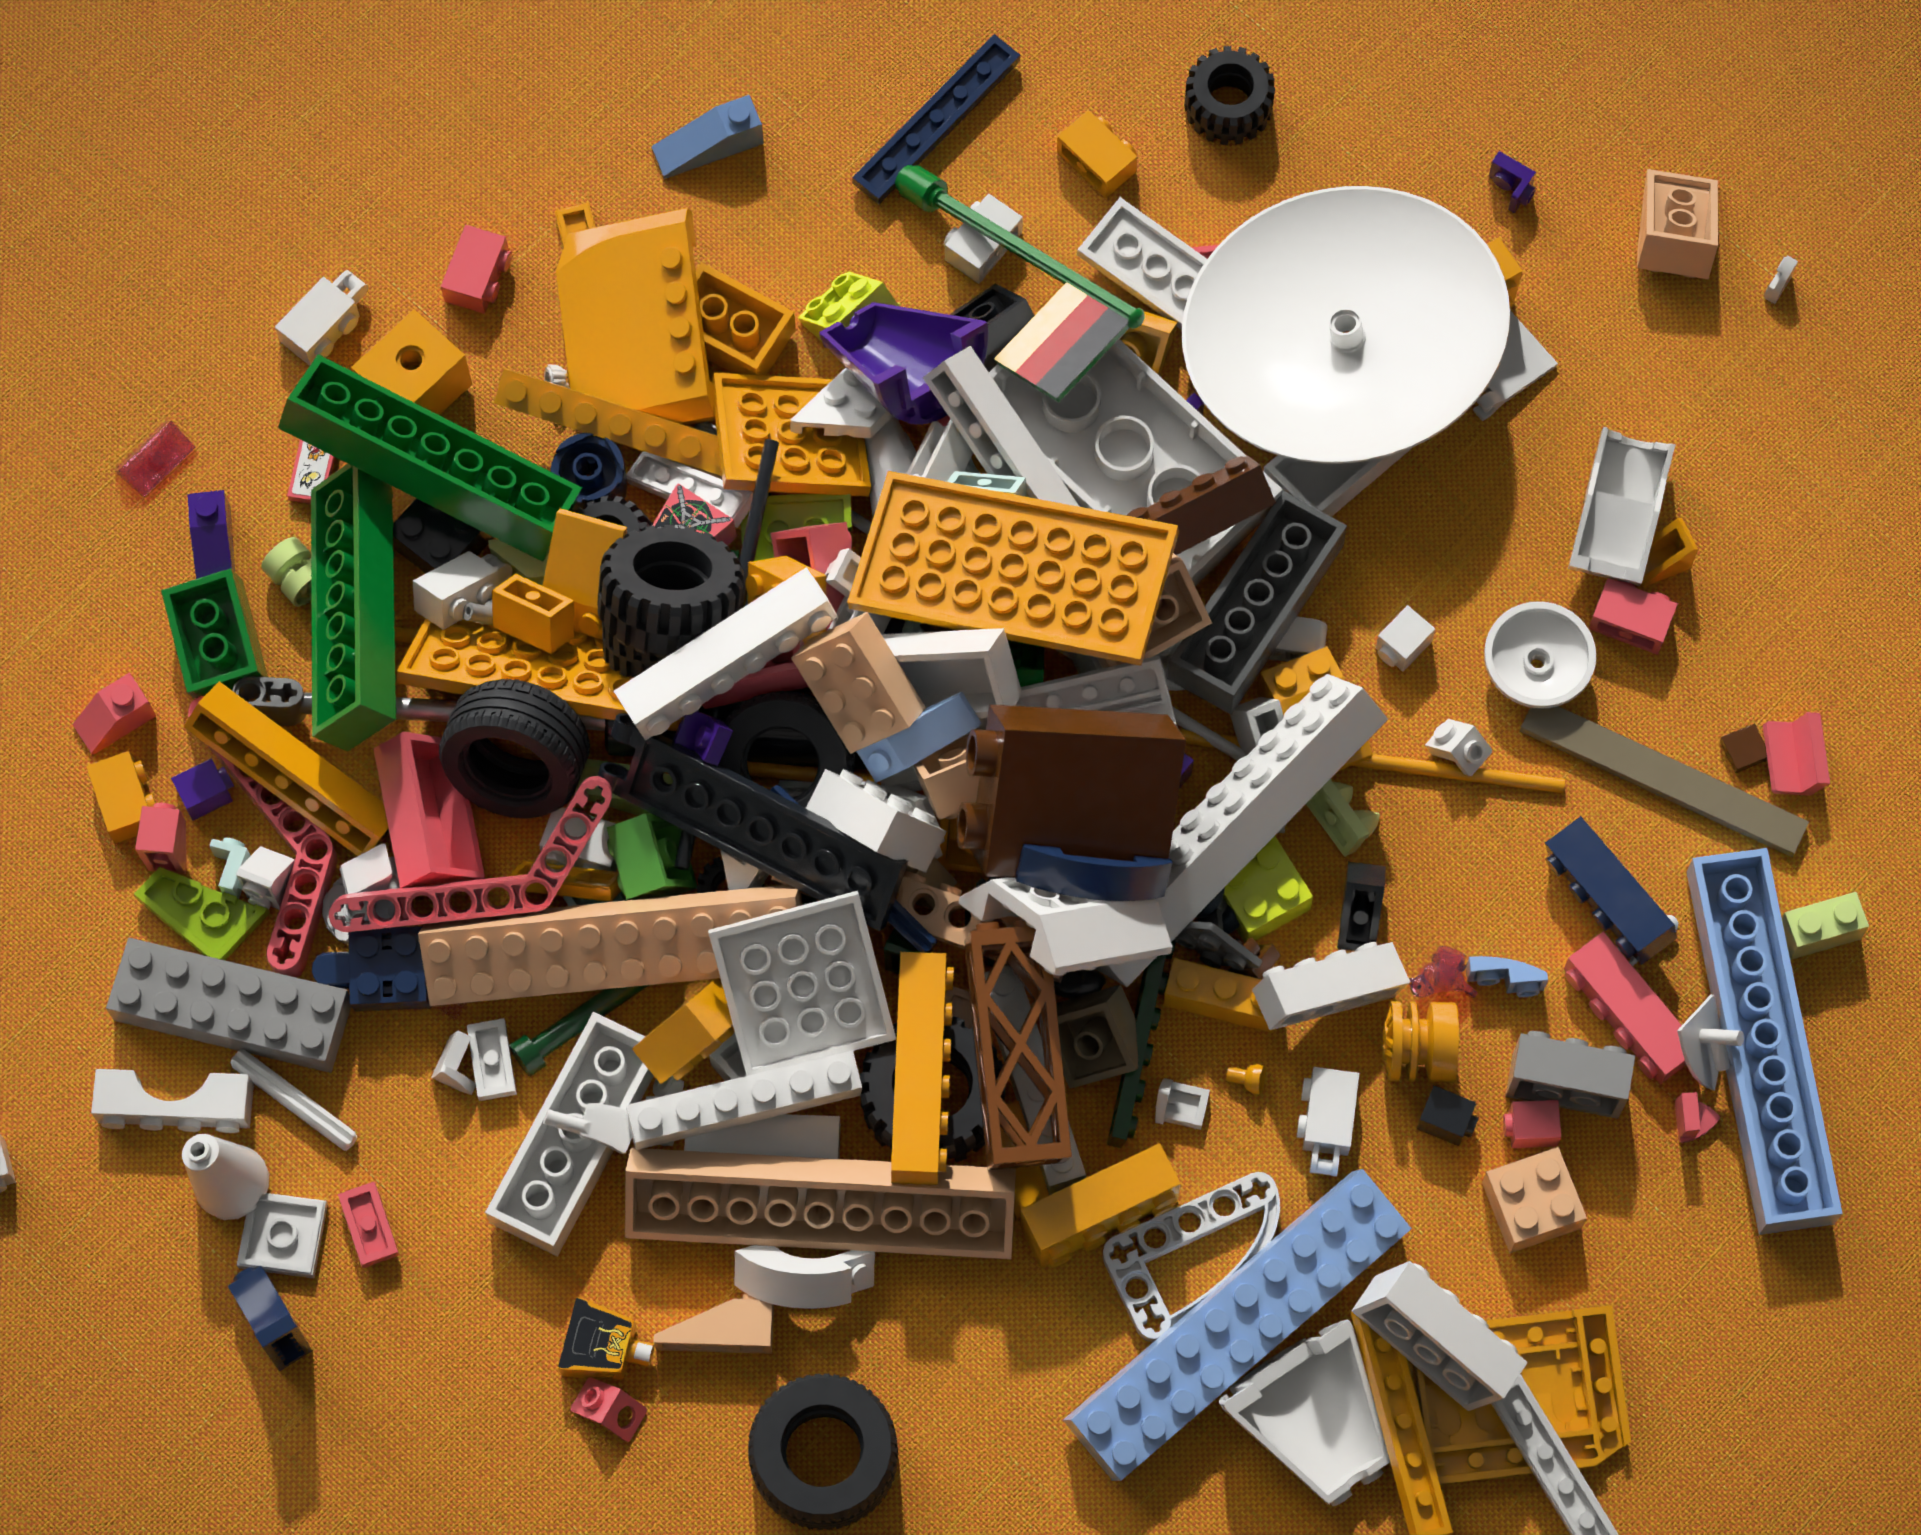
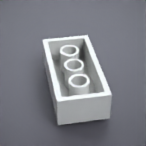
[1352,1261,1528,1411]

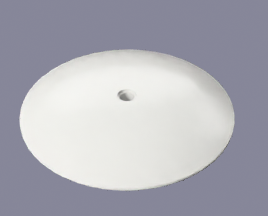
[1182,186,1510,464]

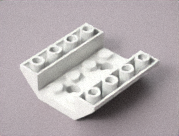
[959,877,1172,976]

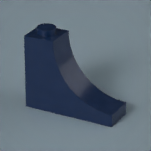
[228,1266,313,1371]

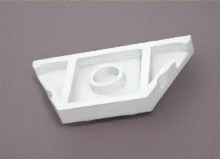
[790,368,893,438]

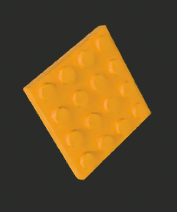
[712,373,871,497]

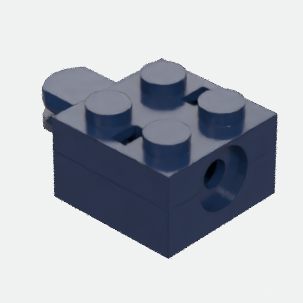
[312,926,431,1012]

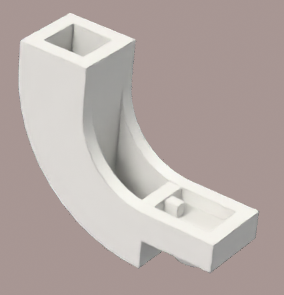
[734,1245,875,1309]

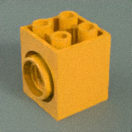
[351,309,472,415]

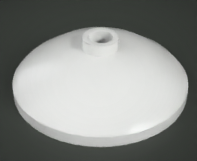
[1484,602,1596,709]

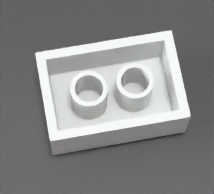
[806,769,947,873]

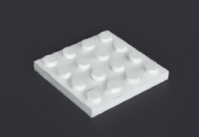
[708,891,896,1076]

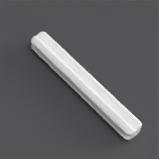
[230,1049,357,1151]

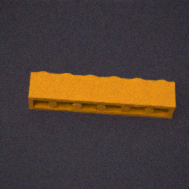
[184,681,389,856]
[891,952,954,1185]

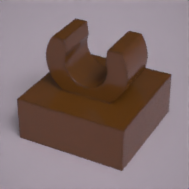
[1228,938,1281,979]

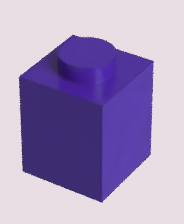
[171,758,234,821]

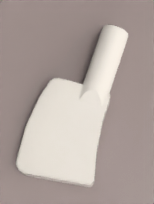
[543,1103,632,1154]

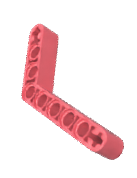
[188,696,338,978]
[329,776,612,932]

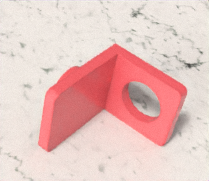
[570,1377,647,1442]

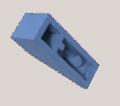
[652,95,764,179]

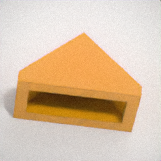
[1639,518,1698,587]

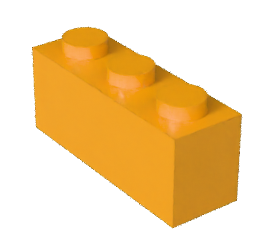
[1163,958,1275,1033]

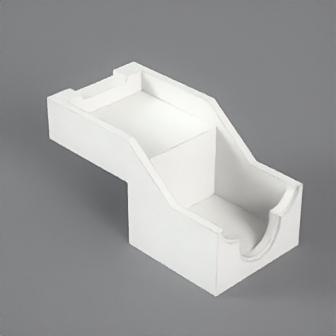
[1568,427,1676,586]

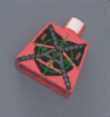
[652,483,737,545]

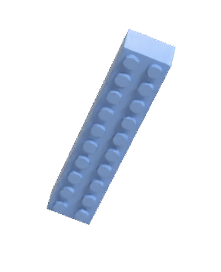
[1686,848,1843,1235]
[1063,1169,1412,1481]

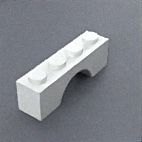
[91,1069,254,1133]

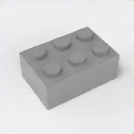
[1505,1031,1635,1119]

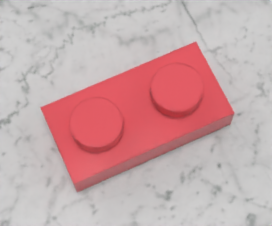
[338,1182,400,1268]

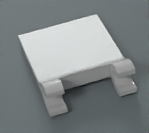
[1473,312,1558,421]

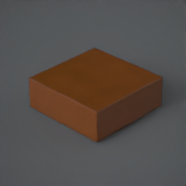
[1720,724,1768,773]

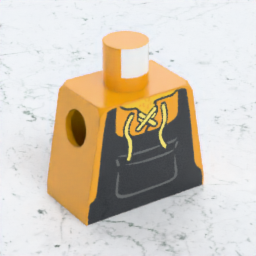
[558,1297,654,1380]

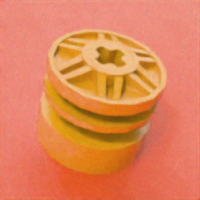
[1383,1001,1459,1083]

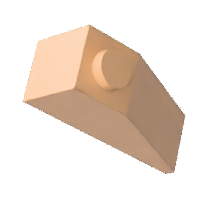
[653,1294,774,1354]

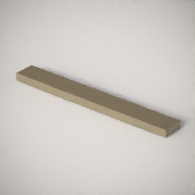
[1519,706,1809,857]

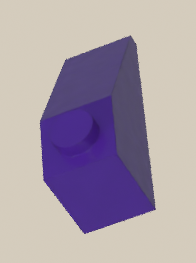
[187,490,235,579]

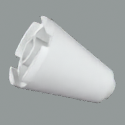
[182,1134,269,1220]

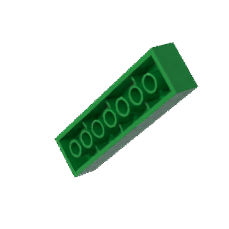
[278,354,582,562]
[311,464,397,752]

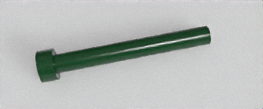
[509,985,649,1076]

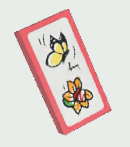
[287,440,336,504]

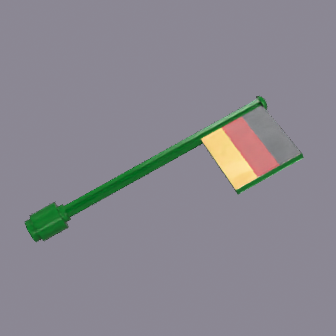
[895,165,1145,403]

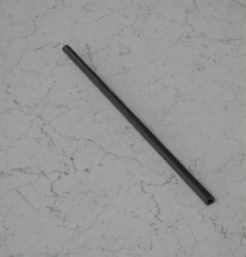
[674,439,779,870]

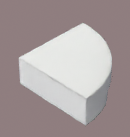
[1764,255,1798,304]

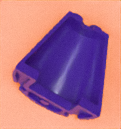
[819,302,988,424]

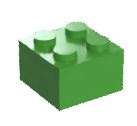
[606,813,697,900]

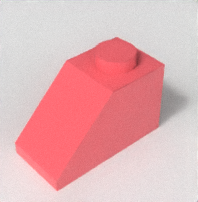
[72,672,156,755]
[135,803,186,874]

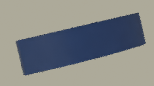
[1015,844,1173,901]

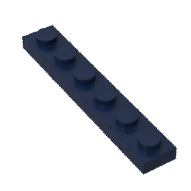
[852,34,1020,205]

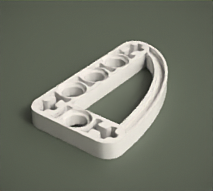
[1103,1172,1280,1342]

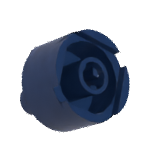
[551,433,627,512]

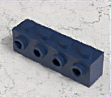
[1545,816,1677,965]

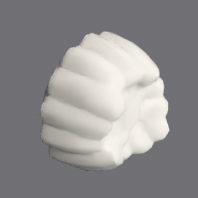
[544,364,570,389]

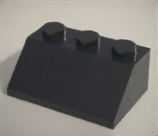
[949,283,1035,372]

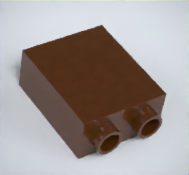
[956,704,1186,878]

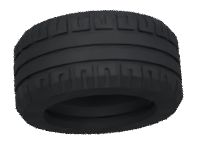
[439,679,590,819]

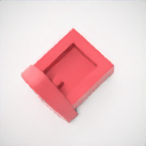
[1675,1092,1720,1143]

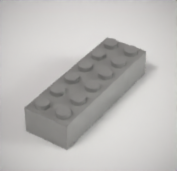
[106,937,351,1073]

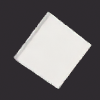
[237,1193,328,1278]

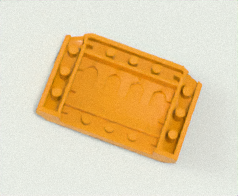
[556,208,716,436]
[1406,1305,1632,1485]

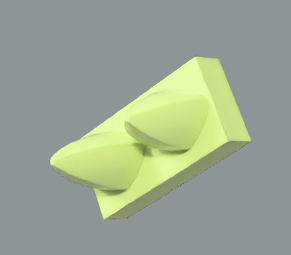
[1306,779,1380,857]

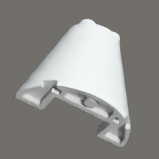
[1219,1320,1390,1506]

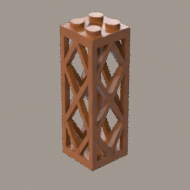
[964,919,1072,1170]

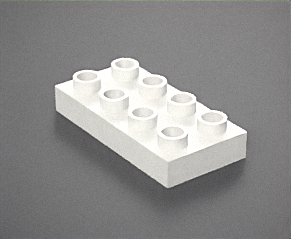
[989,339,1283,586]

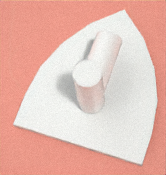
[1677,994,1744,1090]

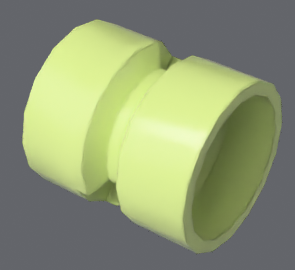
[261,537,311,607]

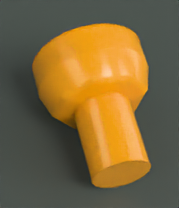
[1226,1064,1266,1095]

